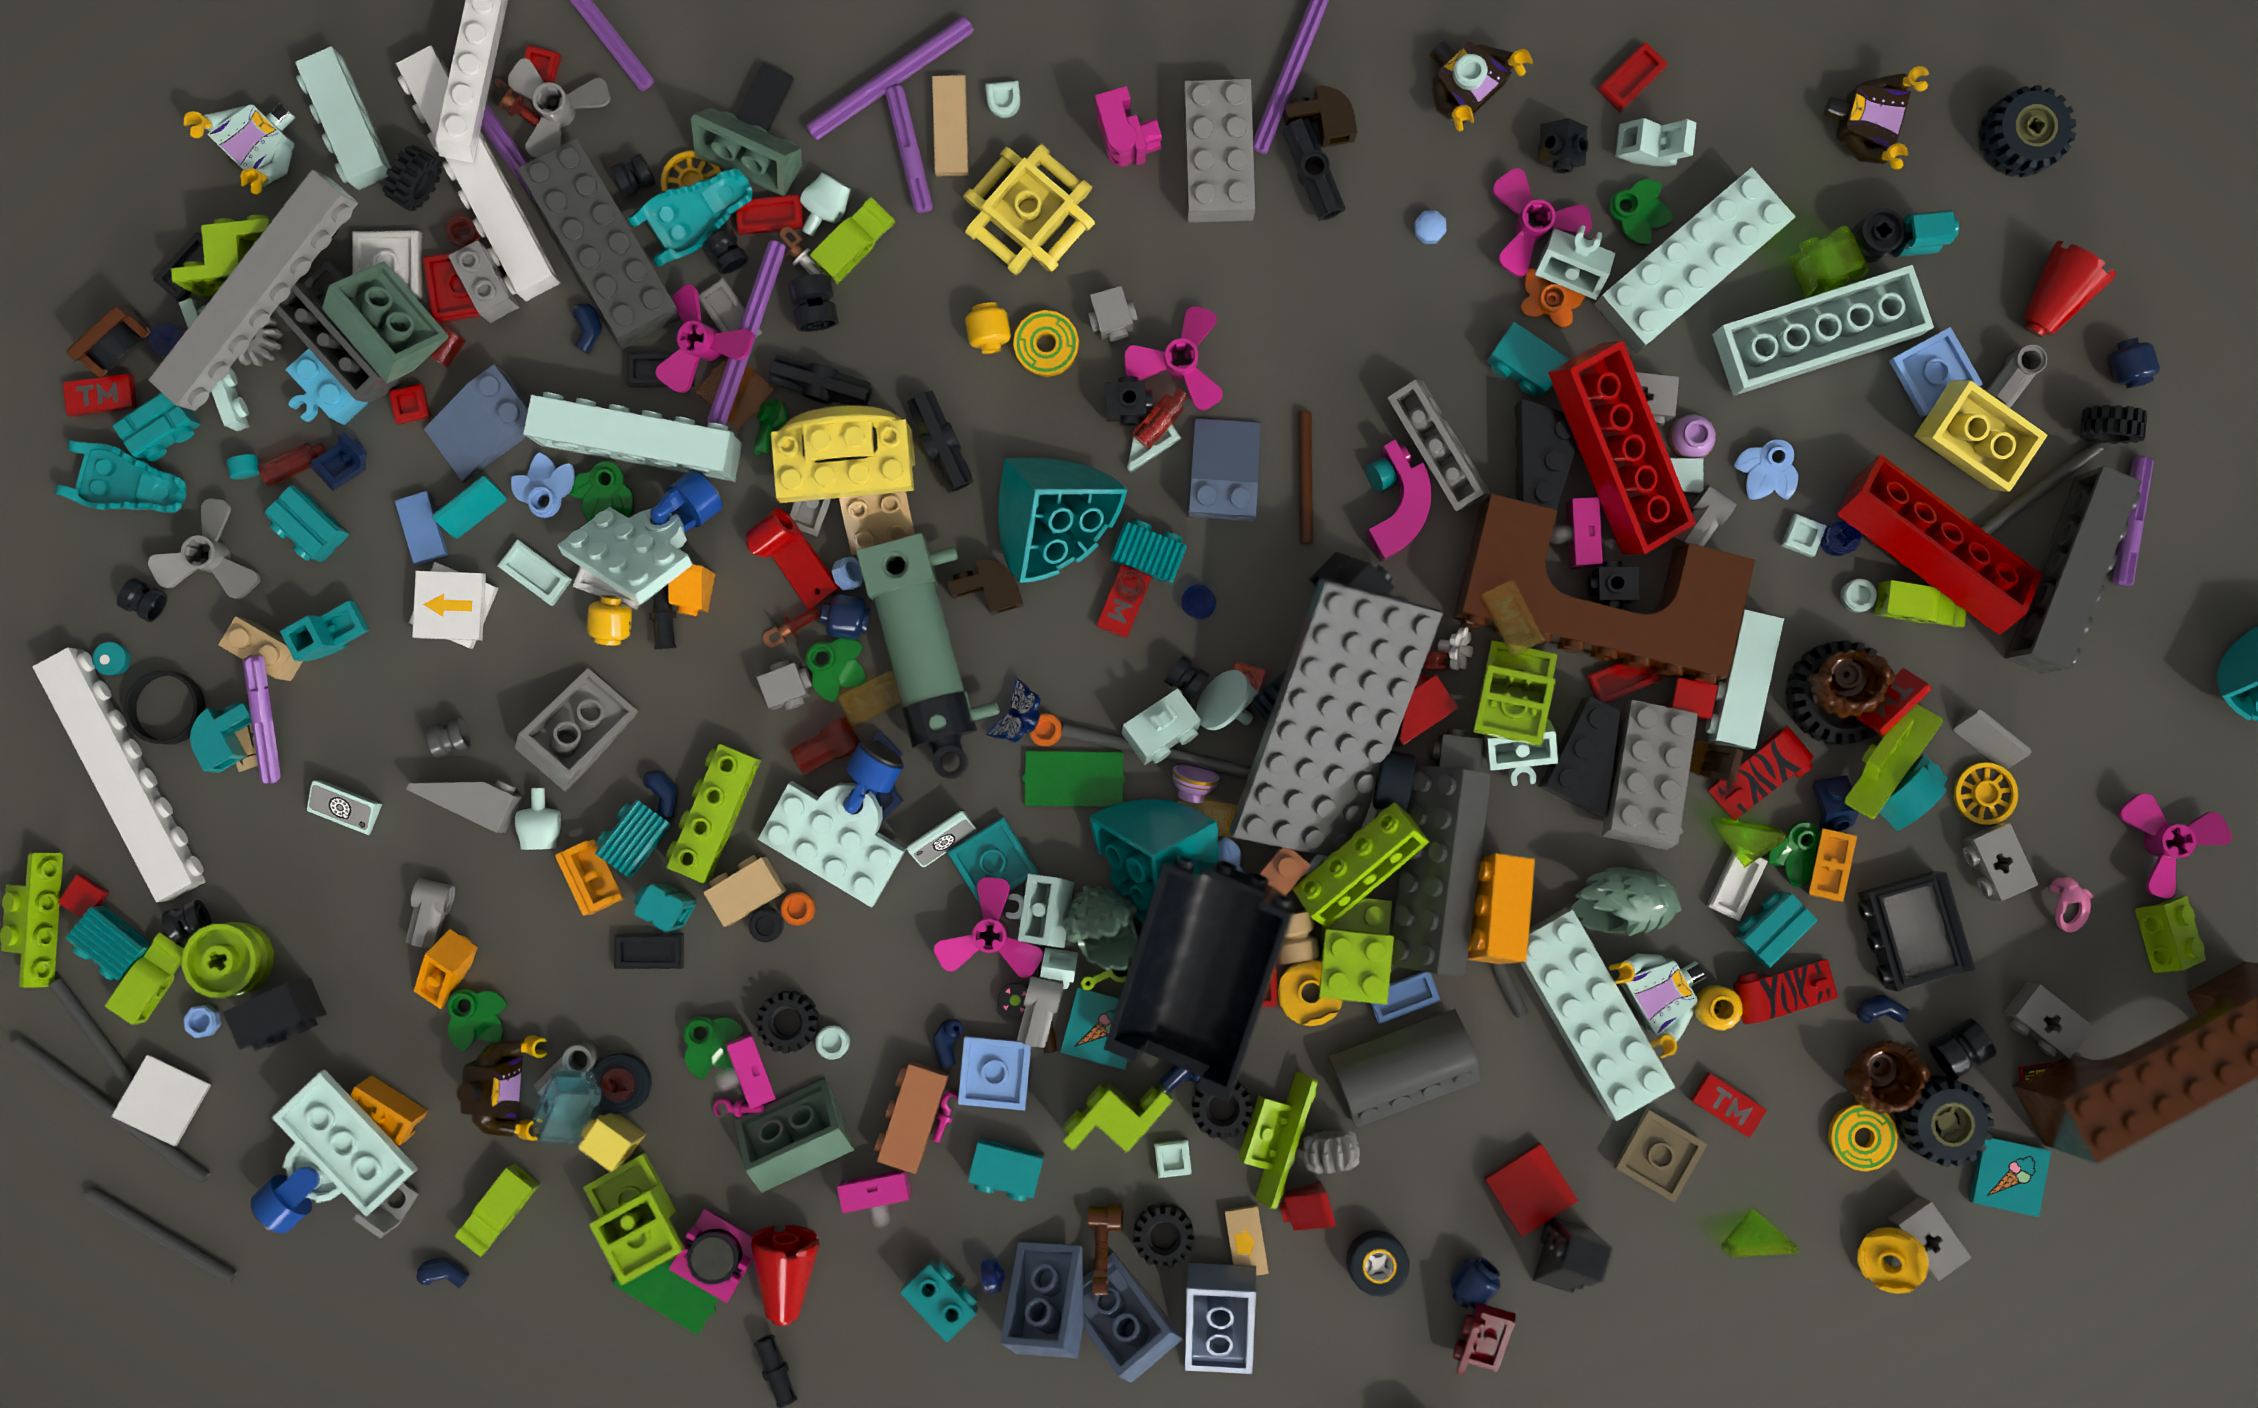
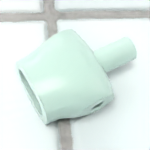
[800,172,851,237]
[515,788,561,850]

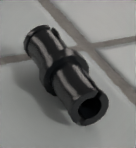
[649,584,677,649]
[754,1334,797,1408]

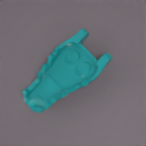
[626,168,752,268]
[54,439,187,513]

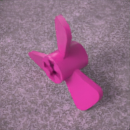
[1492,168,1592,277]
[656,284,754,393]
[1125,306,1223,411]
[2118,793,2232,898]
[934,877,1043,978]

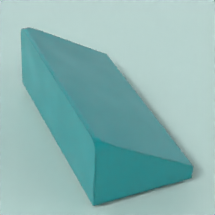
[432,476,507,539]

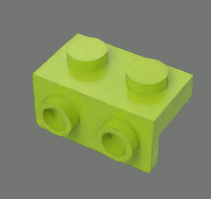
[2135,896,2206,973]

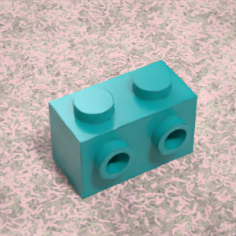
[900,1258,979,1343]

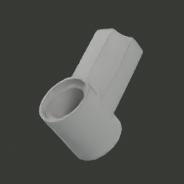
[1985,344,2048,408]
[1673,485,1737,547]
[405,878,455,949]
[1017,976,1064,1048]
[534,1042,600,1106]

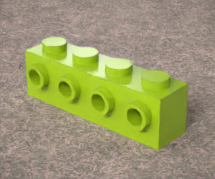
[666,744,761,884]
[1292,802,1429,928]

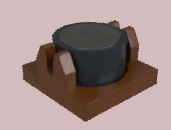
[66,305,152,377]

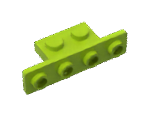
[1844,704,1943,819]
[0,852,63,988]
[1237,1071,1318,1209]

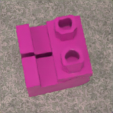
[1095,86,1162,167]

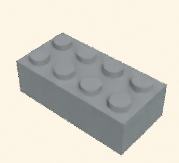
[1184,79,1255,222]
[1601,700,1698,850]

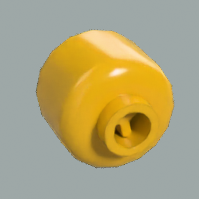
[965,302,1011,354]
[586,595,632,645]
[1693,985,1742,1030]

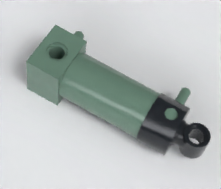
[856,533,1000,779]

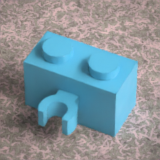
[285,349,368,425]

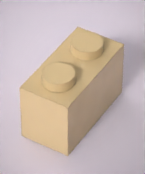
[218,616,303,681]
[703,855,787,927]

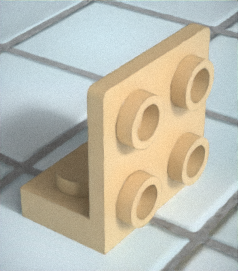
[839,492,915,555]

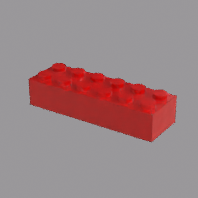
[1548,340,1696,554]
[1837,454,2042,635]

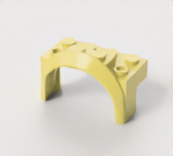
[771,406,915,503]

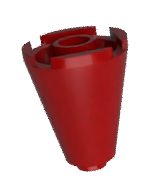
[2023,240,2116,338]
[751,1225,819,1326]

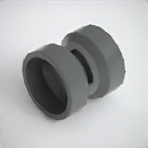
[426,717,471,758]

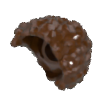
[1808,649,1895,718]
[1844,1040,1930,1114]

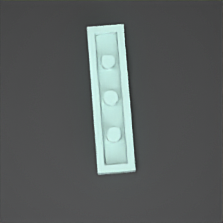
[179,298,250,431]

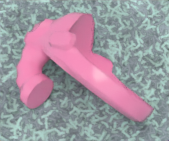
[2049,877,2093,933]

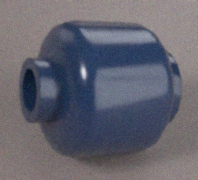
[2108,337,2160,389]
[820,594,871,640]
[1450,1257,1501,1308]

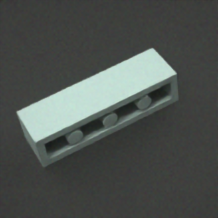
[295,46,391,190]
[1705,610,1784,750]

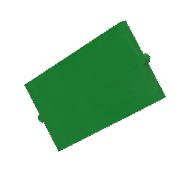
[1022,751,1126,807]
[613,1255,719,1335]

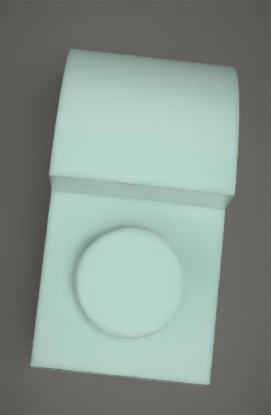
[1616,118,1697,167]

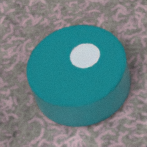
[92,642,131,676]

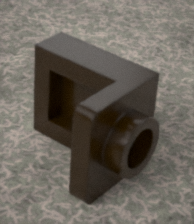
[1689,738,1744,783]

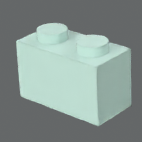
[1535,225,1615,300]
[1122,688,1201,765]
[1483,720,1558,786]
[1006,874,1074,948]

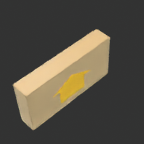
[1224,1205,1269,1276]

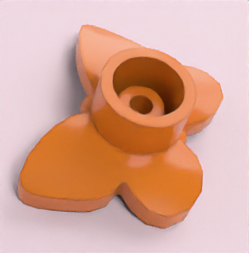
[1520,268,1585,328]

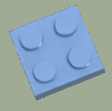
[1889,327,1983,418]
[958,1036,1031,1111]

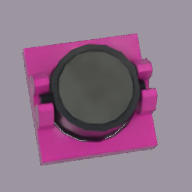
[669,1208,753,1303]

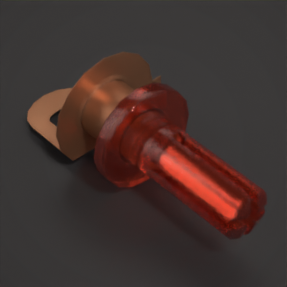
[495,79,541,128]
[763,607,820,647]

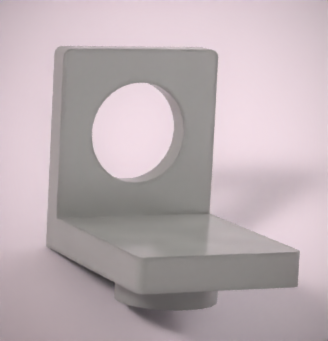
[353,1182,420,1238]

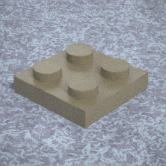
[1613,1108,1708,1203]

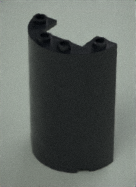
[1104,855,1295,1102]

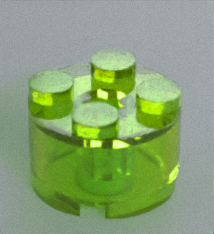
[1789,226,1869,299]

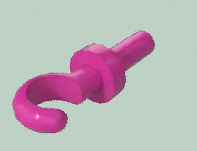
[932,1091,959,1143]
[713,1098,764,1117]

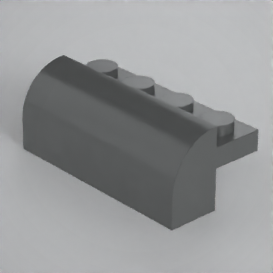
[275,260,402,402]
[1329,1009,1481,1128]

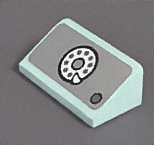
[307,780,382,835]
[907,811,977,867]

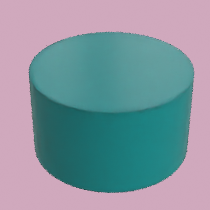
[226,454,261,479]
[1366,458,1397,492]

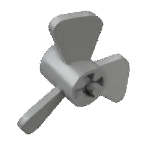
[508,58,611,159]
[148,498,260,599]

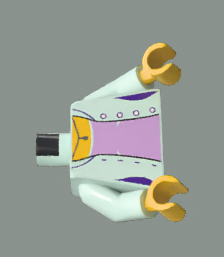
[183,103,295,195]
[1609,953,1706,1058]

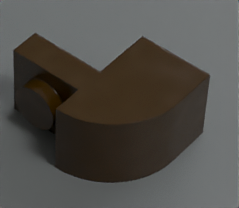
[1283,86,1357,148]
[947,559,1024,615]

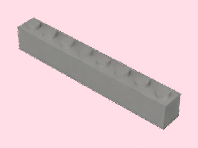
[149,169,358,411]

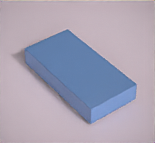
[395,491,449,565]
[1370,971,1441,1024]

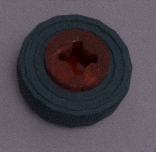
[590,1053,652,1114]

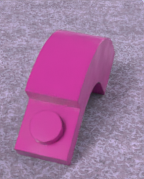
[1365,439,1431,562]

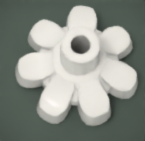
[1438,627,1473,670]

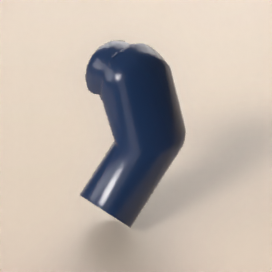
[573,303,602,354]
[643,770,677,817]
[1856,994,1909,1023]
[932,1018,963,1068]
[1159,1065,1201,1093]
[416,1257,470,1288]

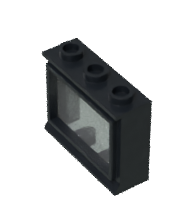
[1857,871,1975,991]

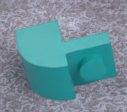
[280,600,370,661]
[190,702,252,773]
[1879,754,1948,831]

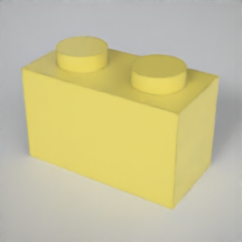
[578,1112,646,1172]

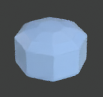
[1414,210,1446,244]
[831,557,864,591]
[183,1004,221,1038]

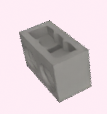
[448,240,519,323]

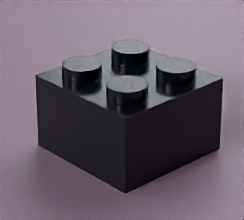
[223,978,327,1052]

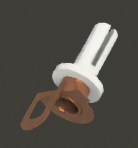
[780,227,826,275]

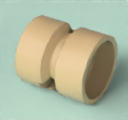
[1278,910,1321,964]

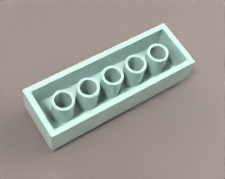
[1594,167,1796,353]
[1712,265,1934,396]
[523,392,742,482]
[1520,908,1675,1121]

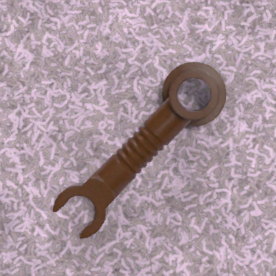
[1087,1204,1123,1295]

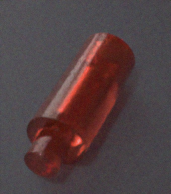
[1132,388,1188,450]
[258,442,327,487]

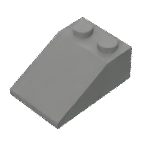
[515,668,638,792]

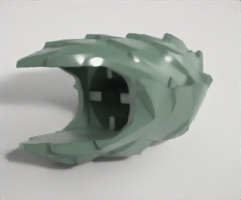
[1570,867,1682,936]
[1064,885,1138,971]

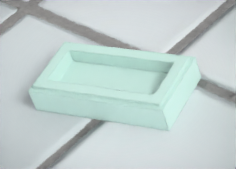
[497,540,573,606]

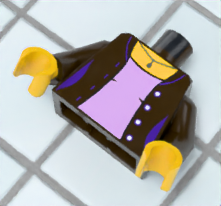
[1430,41,1533,132]
[1824,66,1929,170]
[456,1035,547,1141]

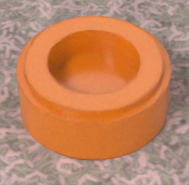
[1029,713,1062,747]
[781,892,816,925]

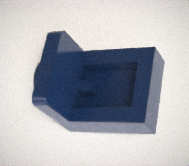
[311,432,367,491]
[1812,775,1859,831]

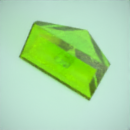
[1711,816,1786,868]
[1721,1209,1799,1258]

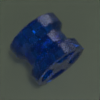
[1820,521,1861,557]

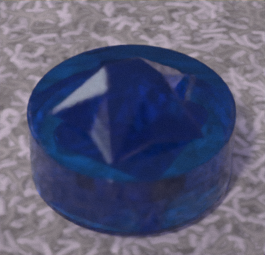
[150,323,184,357]
[1181,584,1216,620]
[981,1258,1005,1295]

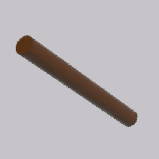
[1298,411,1313,544]

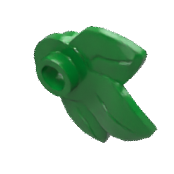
[1609,179,1674,245]
[754,398,787,456]
[569,461,634,522]
[805,638,866,702]
[1768,821,1821,887]
[447,988,508,1052]
[683,1016,744,1080]

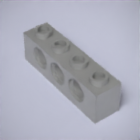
[1387,379,1491,511]

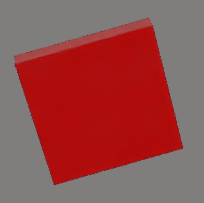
[422,246,489,323]
[1484,1142,1578,1237]

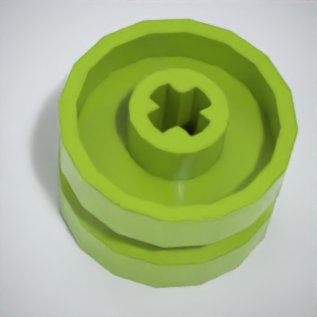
[182,922,274,998]

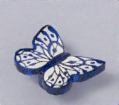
[987,678,1040,743]

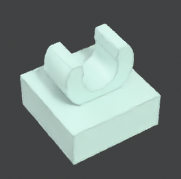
[1040,947,1078,989]

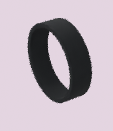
[124,671,206,745]

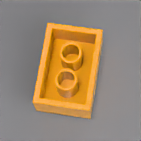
[1468,854,1535,964]

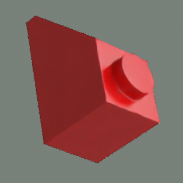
[1396,674,1459,746]
[1279,1181,1336,1231]

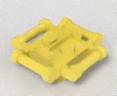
[963,144,1095,276]

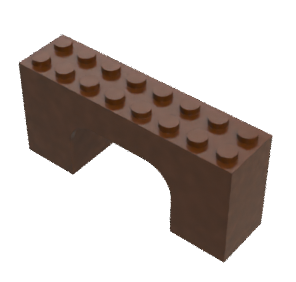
[1453,494,1756,684]
[2012,962,2258,1164]

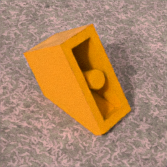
[668,564,715,616]
[413,929,478,1009]

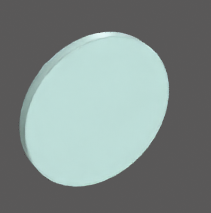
[1196,670,1259,730]

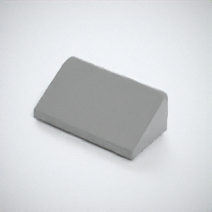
[1953,709,2032,769]

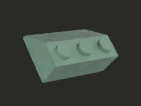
[691,107,802,196]
[322,261,448,384]
[734,1078,854,1193]

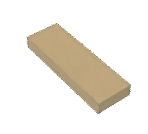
[932,75,969,176]

